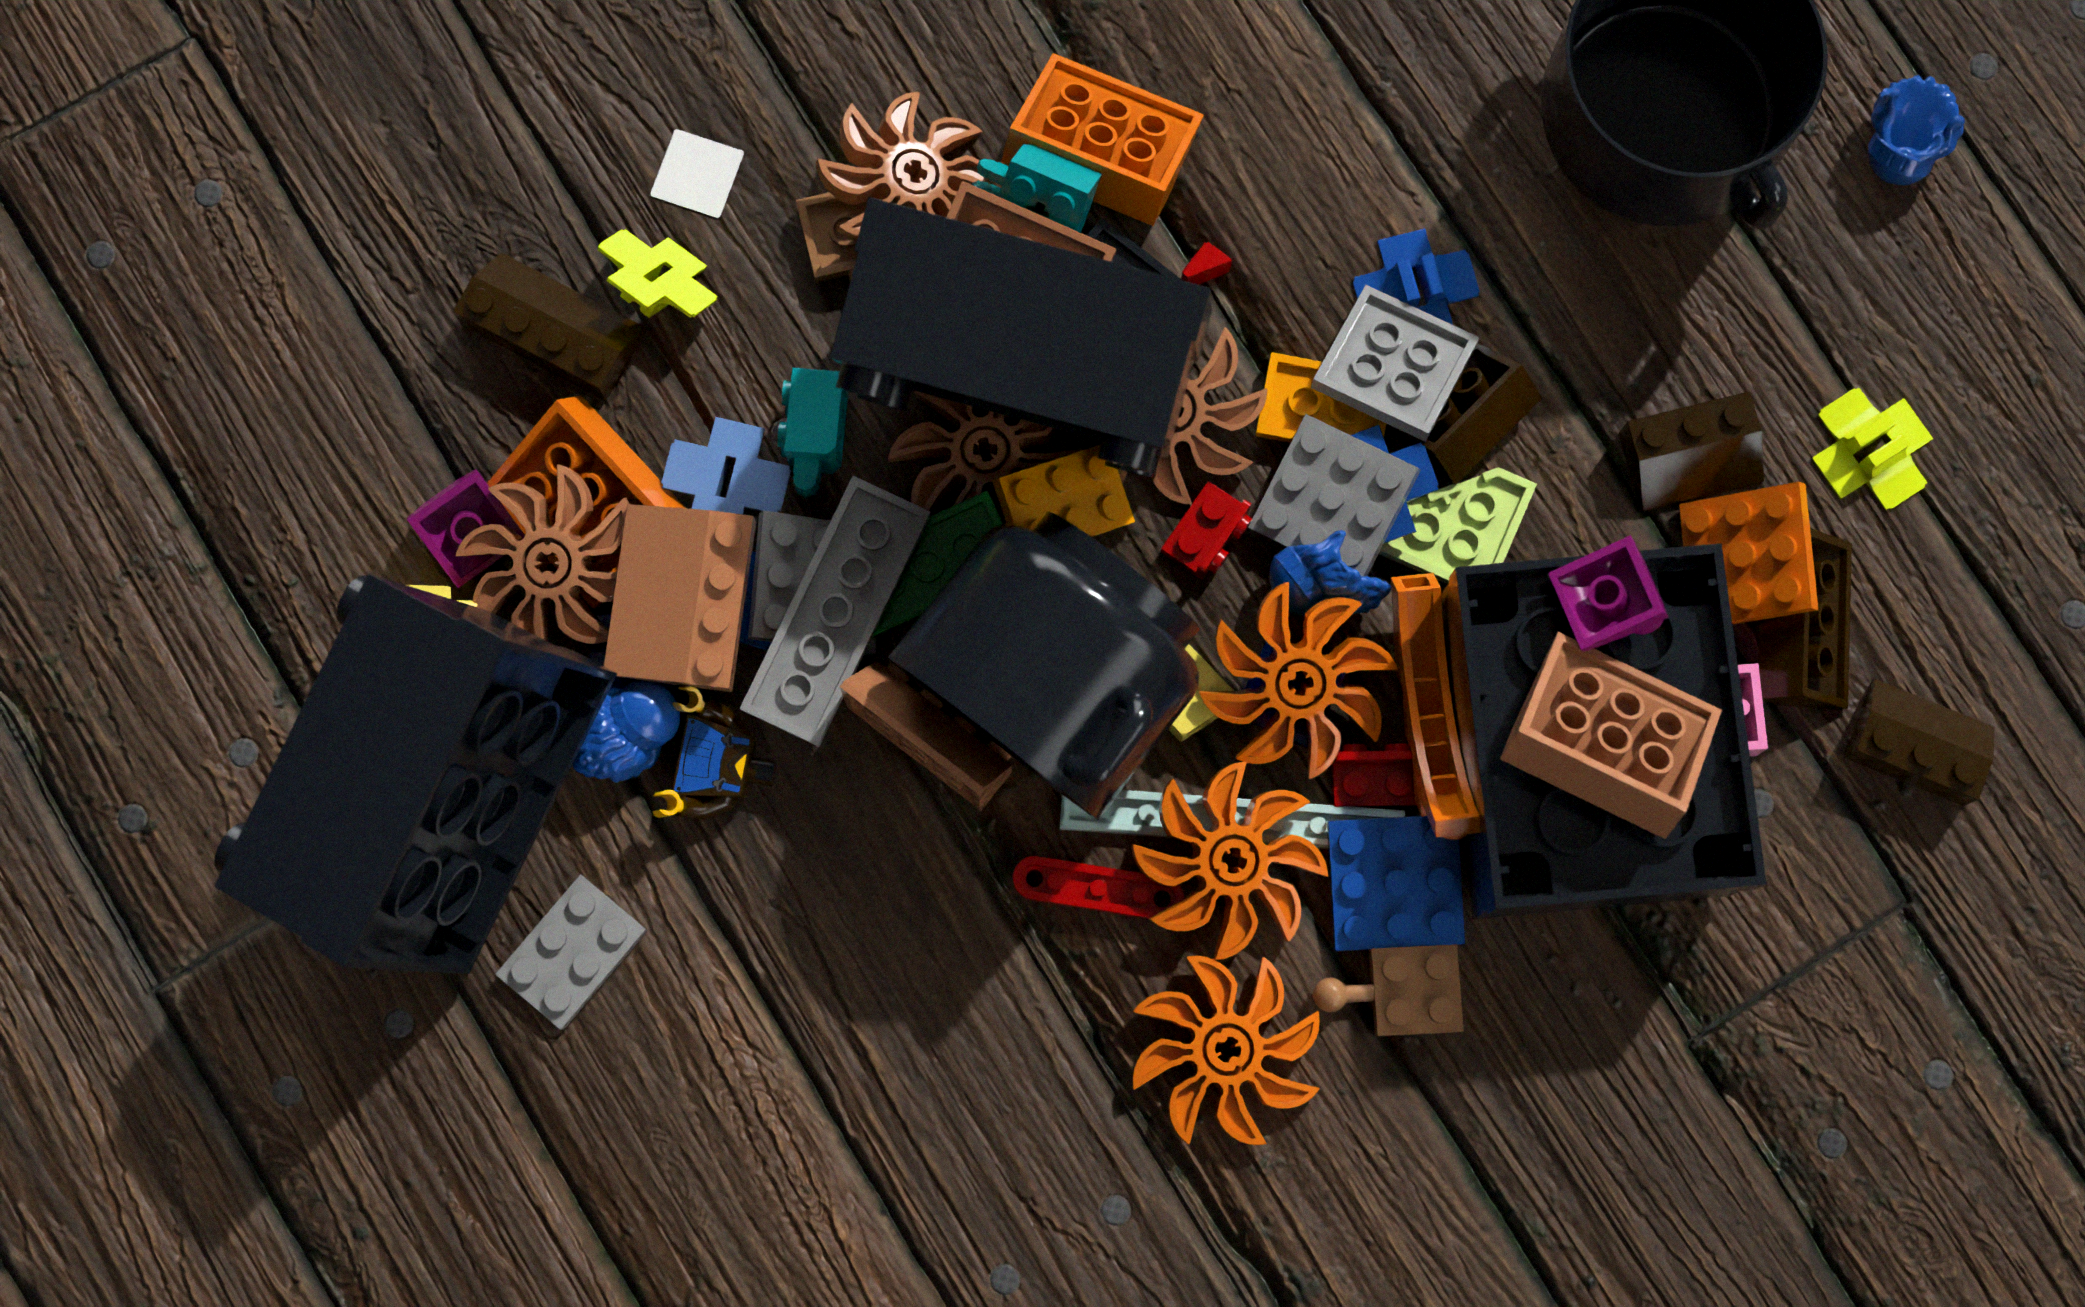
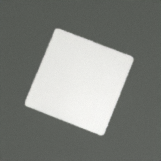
[650,129,744,218]

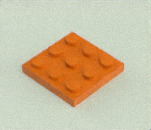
[1679,481,1818,624]

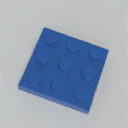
[1327,816,1465,951]

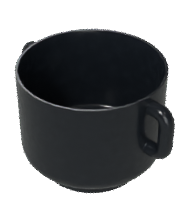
[1541,0,1828,230]
[888,512,1200,820]

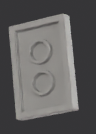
[496,874,648,1030]

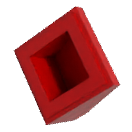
[1181,242,1232,285]

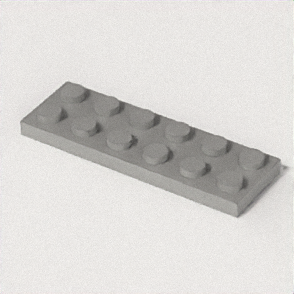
[740,476,932,747]

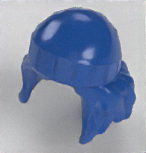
[1867,75,1965,186]
[1269,530,1392,617]
[573,680,680,783]

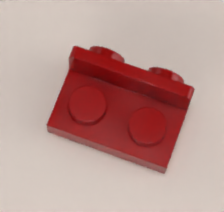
[1160,481,1252,580]
[1332,743,1417,808]

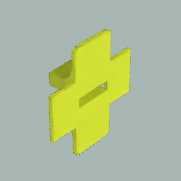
[597,229,718,318]
[1811,388,1933,510]

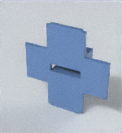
[661,417,791,515]

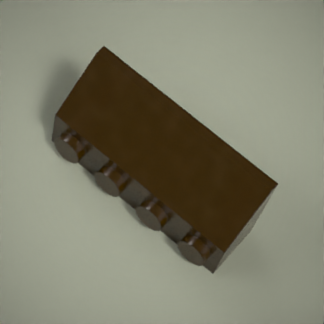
[452,252,647,401]
[1756,528,1852,710]

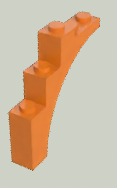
[1391,573,1480,840]

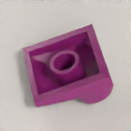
[407,469,525,588]
[1548,535,1668,652]

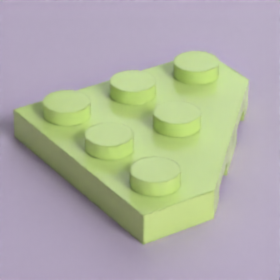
[1379,467,1537,584]

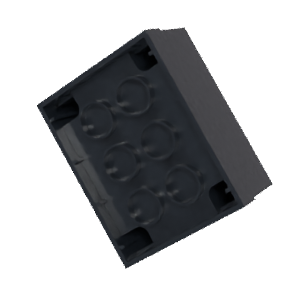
[830,197,1212,479]
[1441,543,1767,920]
[214,573,618,974]

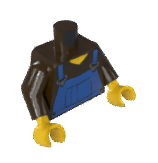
[653,686,777,820]

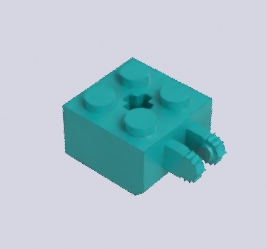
[971,144,1102,233]
[778,367,848,500]

